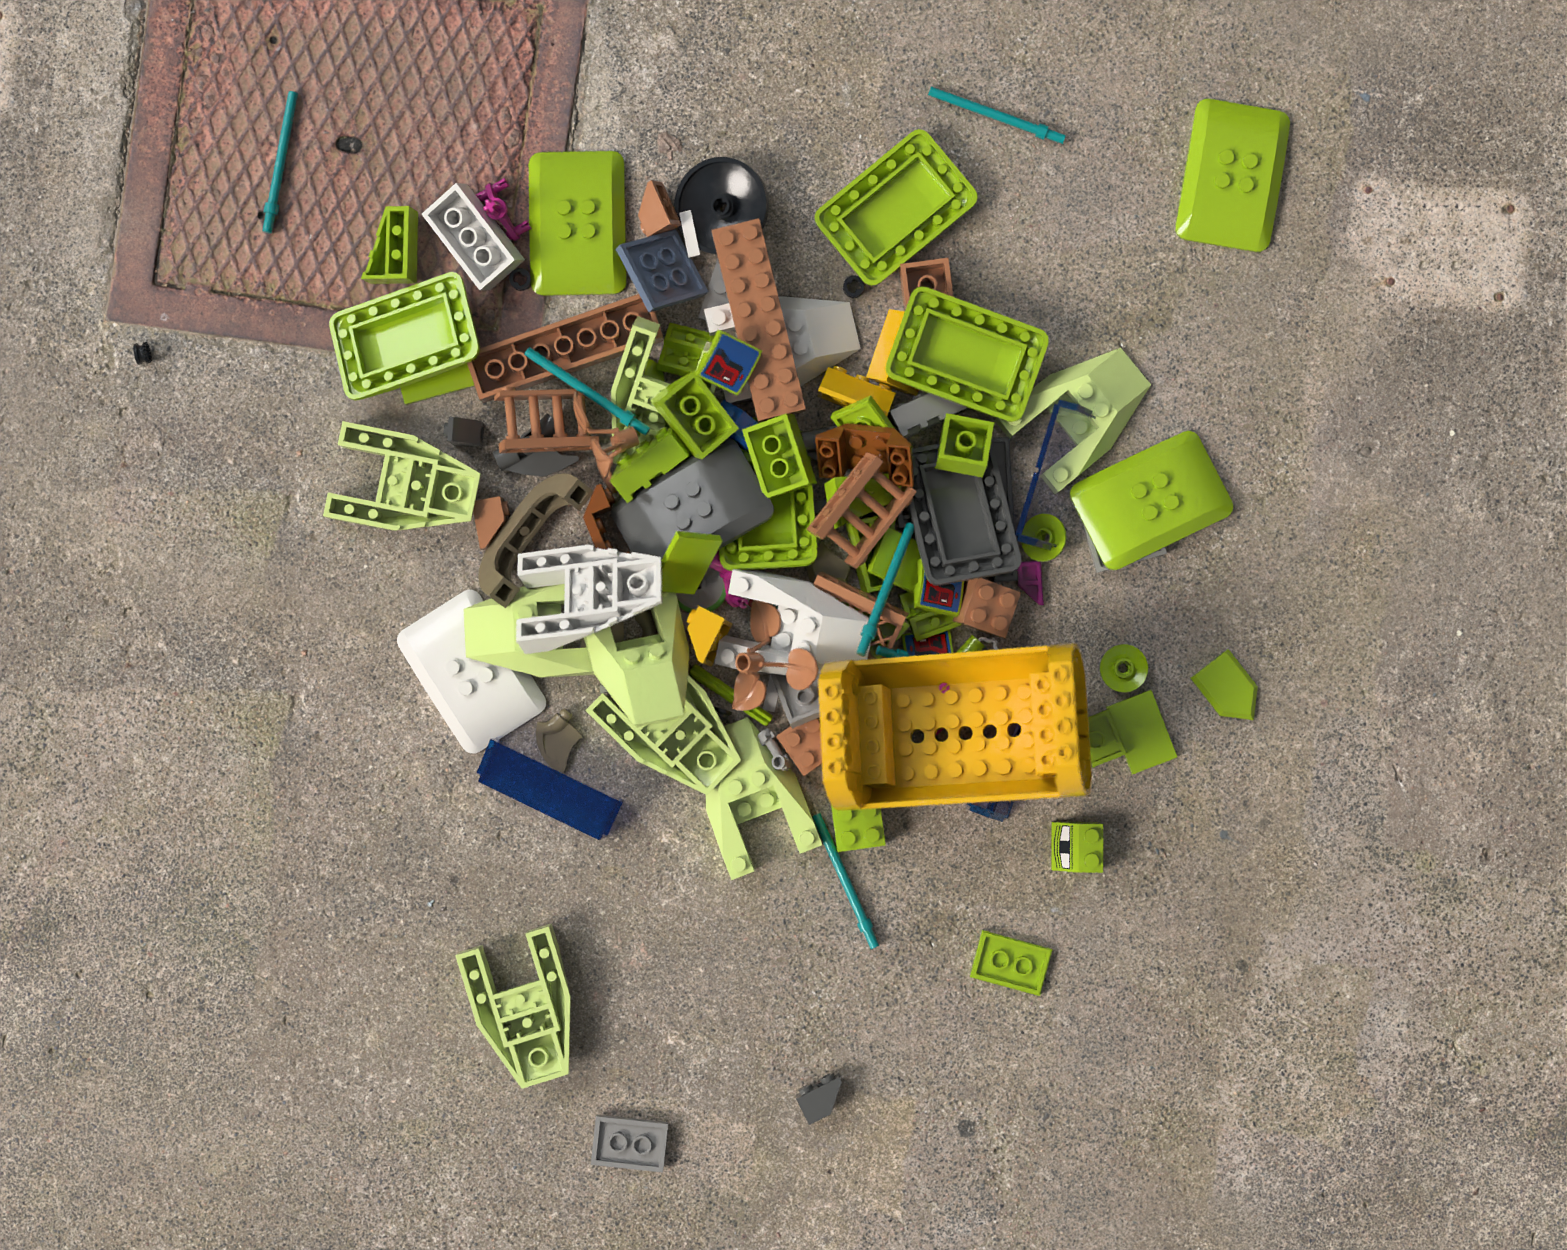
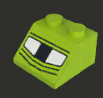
[1051,822,1103,873]

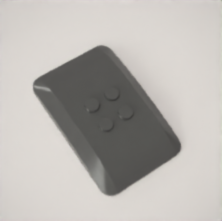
[611,438,774,559]
[908,443,1021,585]

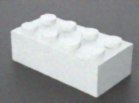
[422,183,525,291]

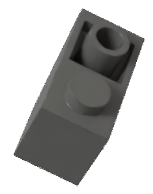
[444,416,484,447]
[796,1073,842,1125]

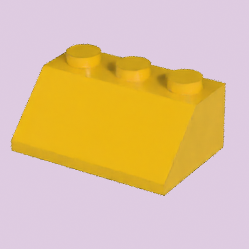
[866,309,919,396]
[817,366,895,417]
[687,606,732,667]

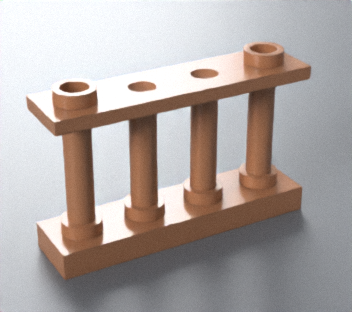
[494,387,599,454]
[807,452,917,569]

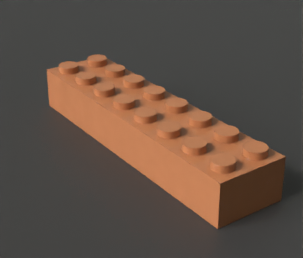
[712,218,806,423]
[467,294,664,403]

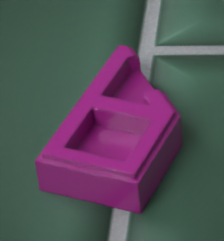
[1017,561,1044,606]

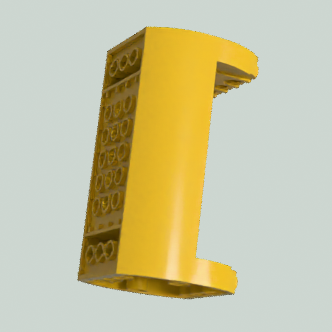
[818,643,1092,811]

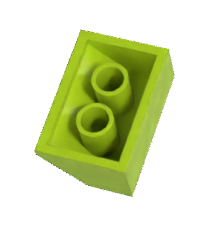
[650,371,739,459]
[742,413,817,498]

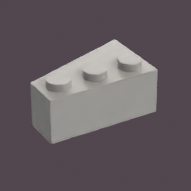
[888,392,967,439]

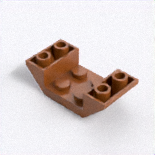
[815,423,914,487]
[583,484,631,554]

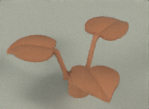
[573,391,639,494]
[732,600,818,711]

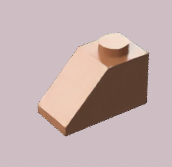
[638,180,681,237]
[473,496,510,550]

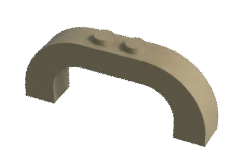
[478,473,594,608]

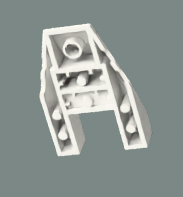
[704,296,861,405]
[516,545,662,654]
[715,569,871,675]

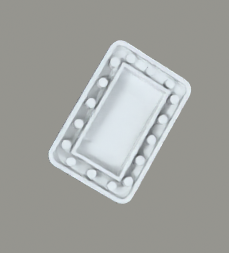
[397,590,546,753]

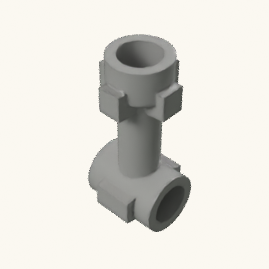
[757,728,793,771]

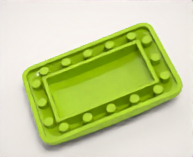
[1175,99,1290,252]
[814,129,977,286]
[529,151,627,296]
[329,272,480,401]
[885,286,1049,422]
[719,431,817,571]
[1070,431,1233,570]

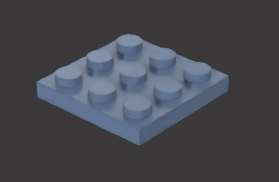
[616,229,708,313]

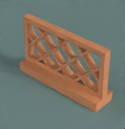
[813,571,909,659]

